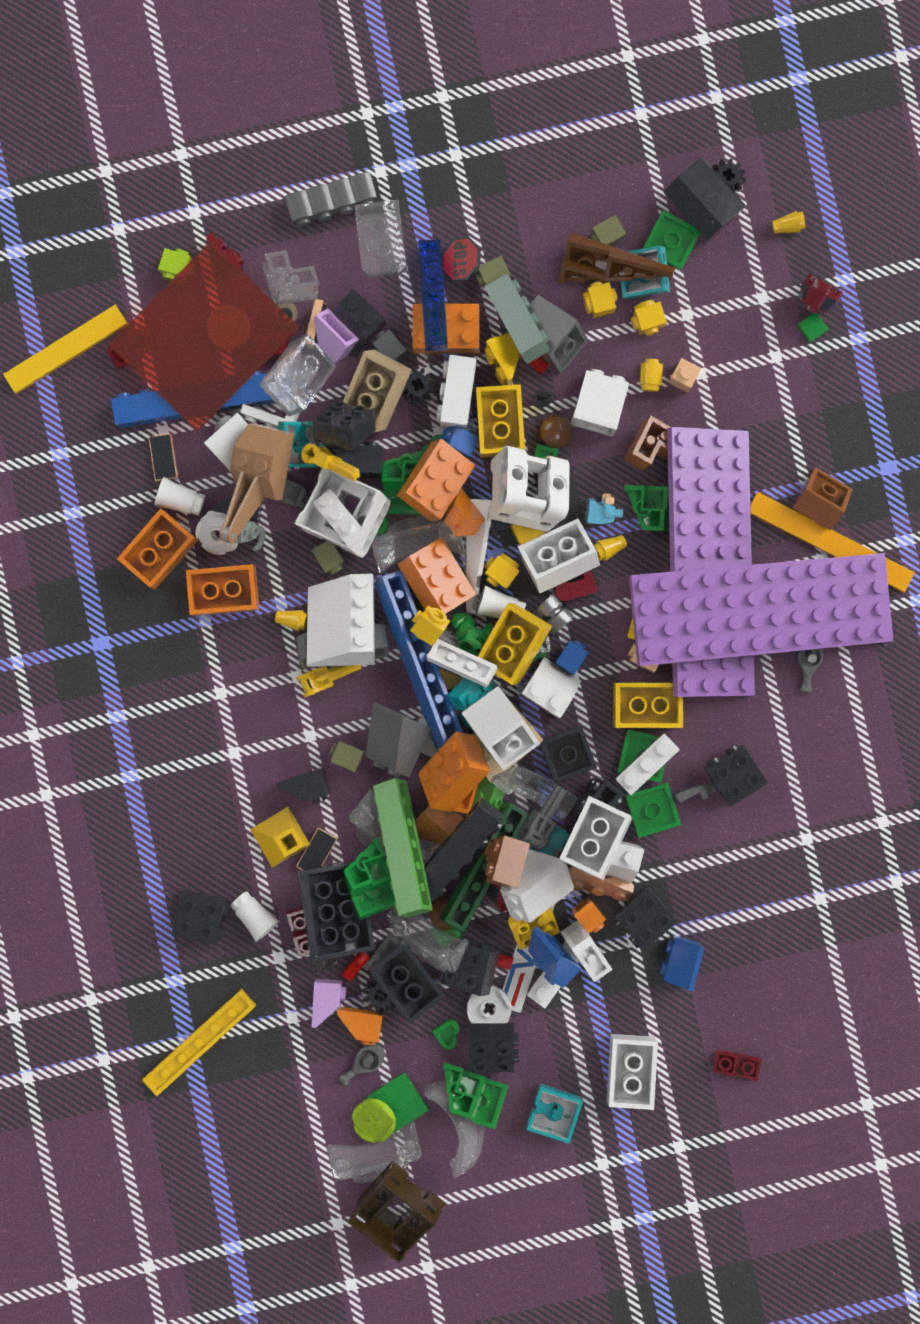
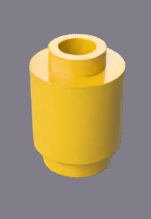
[639,359,663,392]

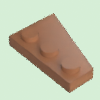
[568,866,634,901]

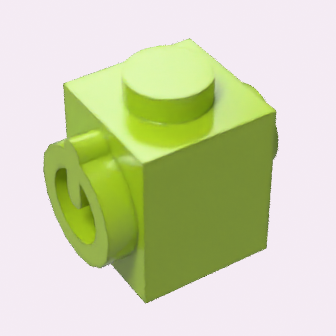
[158,248,195,284]

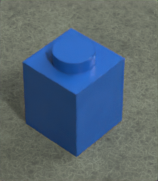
[441,426,479,458]
[555,639,589,675]

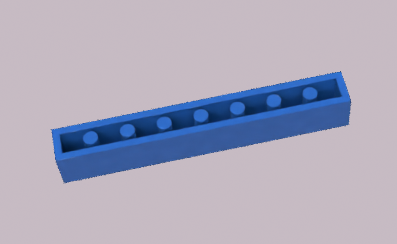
[111,368,293,428]
[374,571,463,749]

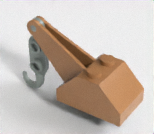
[219,423,294,551]

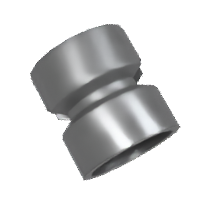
[533,594,574,636]

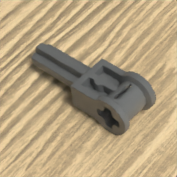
[518,786,566,850]

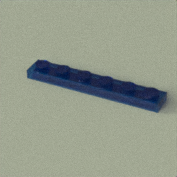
[418,240,448,351]

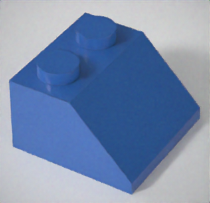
[528,927,582,988]
[659,935,704,992]

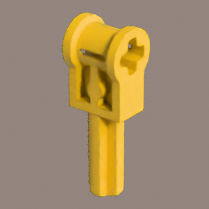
[302,444,360,481]
[296,665,362,698]

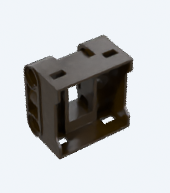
[347,1161,446,1263]

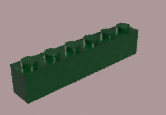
[438,803,529,932]

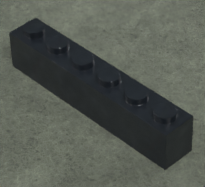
[417,797,503,917]

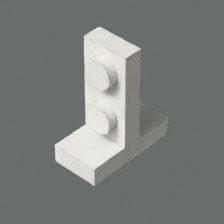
[240,402,301,429]
[560,920,613,982]

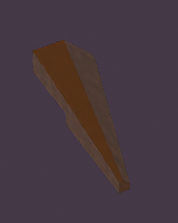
[559,233,675,283]

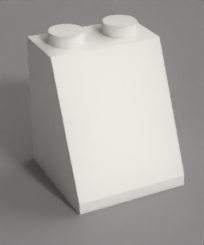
[571,369,629,437]
[204,413,248,472]
[520,657,581,718]
[462,686,540,770]
[606,841,644,883]
[500,849,574,923]

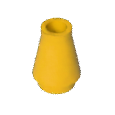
[772,210,806,234]
[593,535,627,561]
[275,610,308,632]

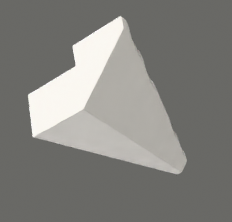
[466,499,492,614]

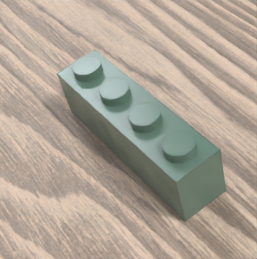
[485,273,550,364]

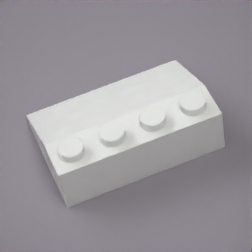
[307,574,375,667]

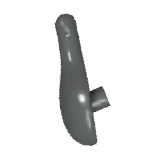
[797,648,823,693]
[338,1044,385,1086]

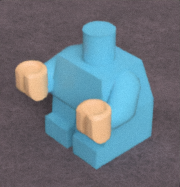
[585,493,623,524]

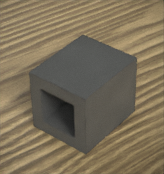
[372,330,407,362]

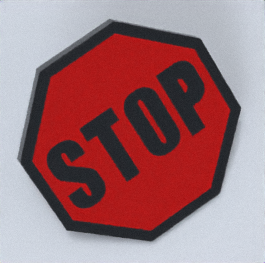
[441,236,481,283]

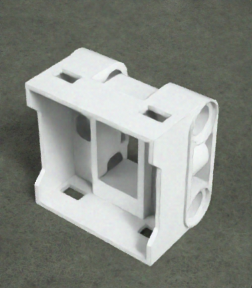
[489,445,569,532]
[295,468,390,558]

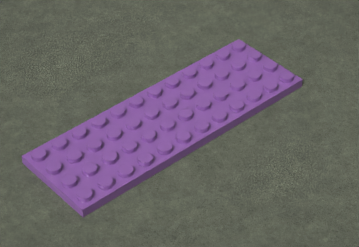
[667,427,755,697]
[629,553,894,666]

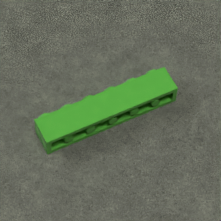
[373,778,433,918]

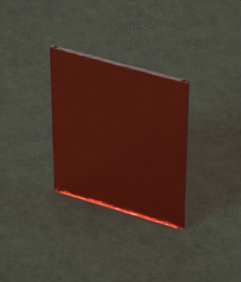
[108,241,300,432]

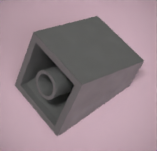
[528,295,589,374]
[366,702,432,777]

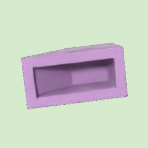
[314,308,359,364]
[312,979,346,1028]

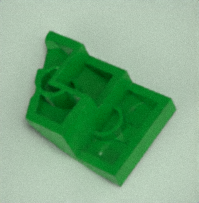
[382,446,428,515]
[624,485,670,531]
[344,837,395,920]
[443,1062,508,1130]

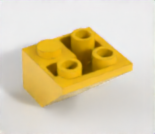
[484,333,520,385]
[250,807,310,868]
[508,907,560,950]

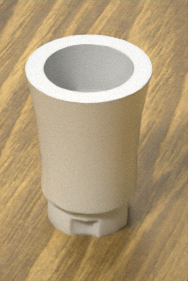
[155,477,205,516]
[476,585,526,619]
[230,891,280,942]

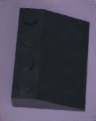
[298,860,375,962]

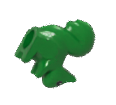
[451,613,493,657]

